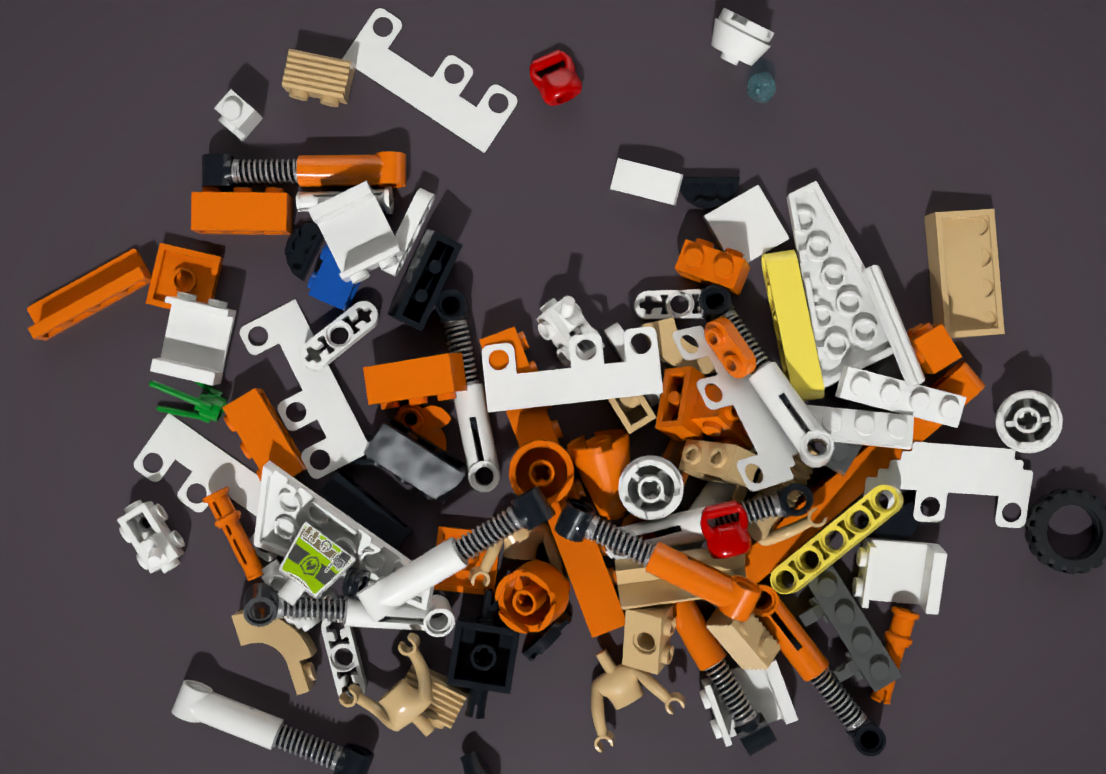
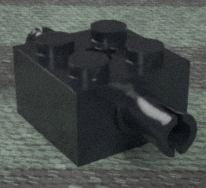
[447,588,520,719]

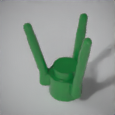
[149,380,228,423]

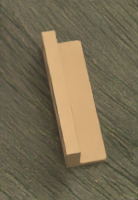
[614,548,747,610]

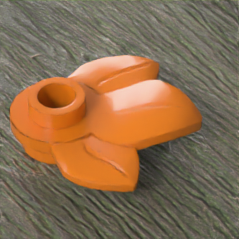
[395,404,451,451]

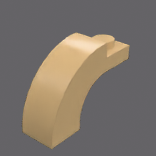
[641,317,717,375]
[232,610,317,695]

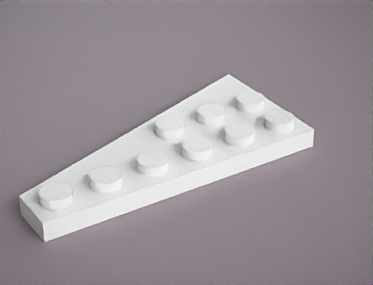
[787,181,894,389]
[253,461,434,610]

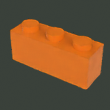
[191,187,293,235]
[363,353,468,410]
[222,388,307,481]

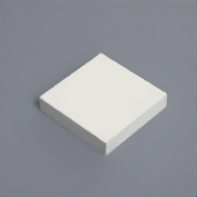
[703,185,790,263]

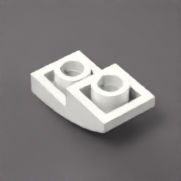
[610,158,683,205]

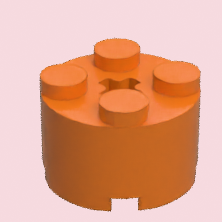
[509,439,574,504]
[495,559,571,634]

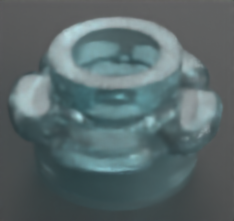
[747,72,776,103]

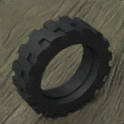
[1025,489,1106,574]

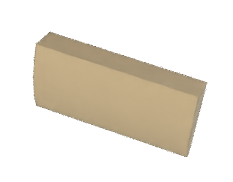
[924,209,1005,338]

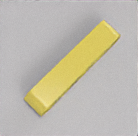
[761,249,824,401]
[770,485,904,594]

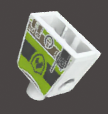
[277,521,356,606]

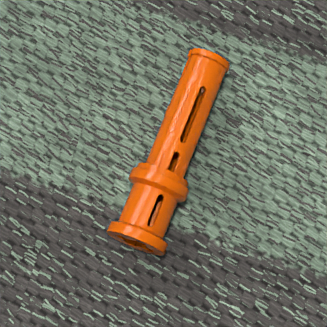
[202,486,264,581]
[870,606,920,705]

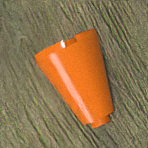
[567,429,630,520]

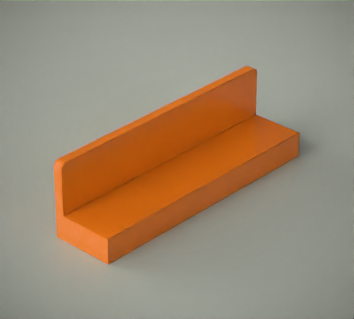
[27,249,152,341]

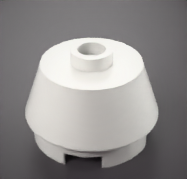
[711,8,774,66]
[996,390,1063,453]
[618,455,684,520]

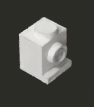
[214,89,263,141]

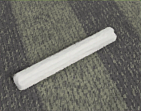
[862,265,925,387]

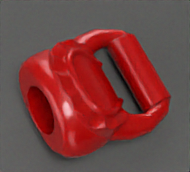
[529,49,582,106]
[700,500,752,559]

